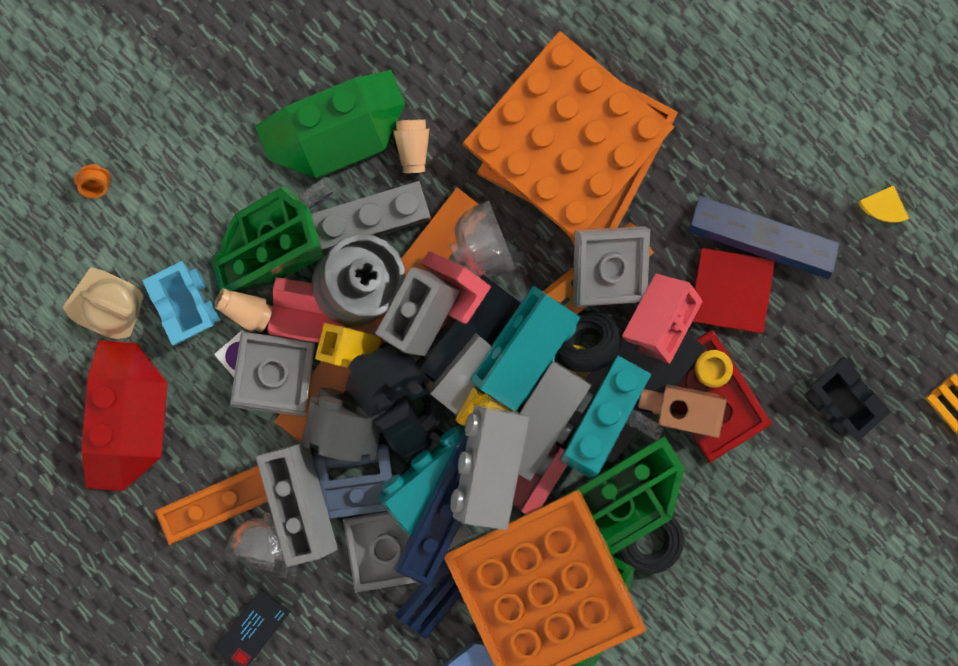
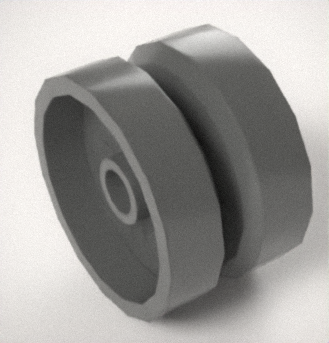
[312,235,405,326]

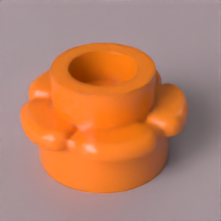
[74,164,111,198]

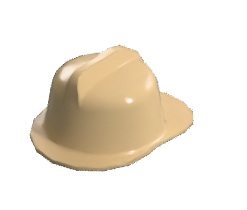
[63,268,144,339]

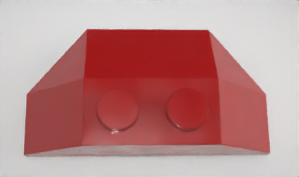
[81,340,168,491]

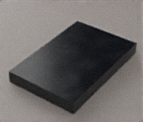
[416,274,521,380]

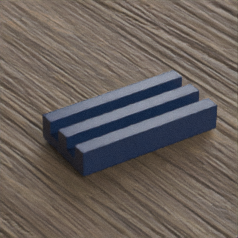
[395,559,461,639]

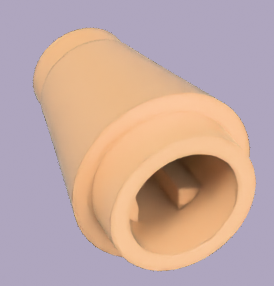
[393,119,430,173]
[214,288,273,333]

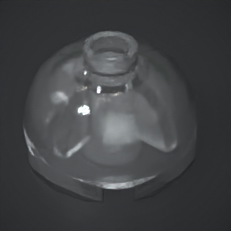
[450,201,516,278]
[224,513,299,578]

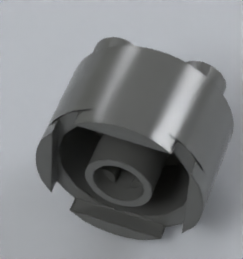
[302,387,385,462]

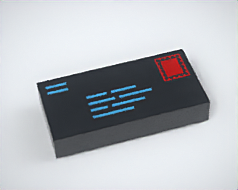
[215,589,291,666]

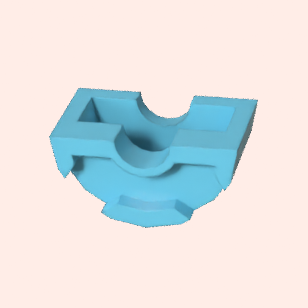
[142,261,221,346]

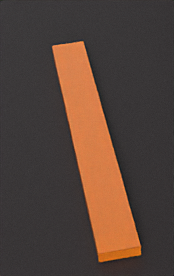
[274,188,486,443]

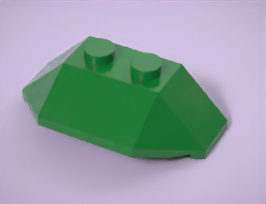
[255,70,405,179]
[211,187,324,293]
[553,436,685,556]

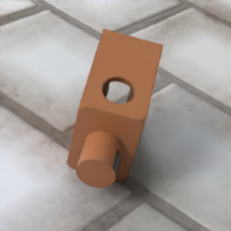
[638,385,727,438]

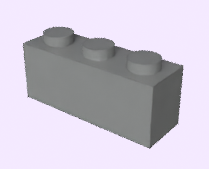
[311,181,431,253]
[518,360,594,481]
[451,405,529,530]
[256,443,338,567]

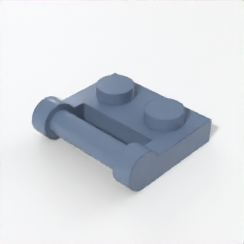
[314,442,393,519]

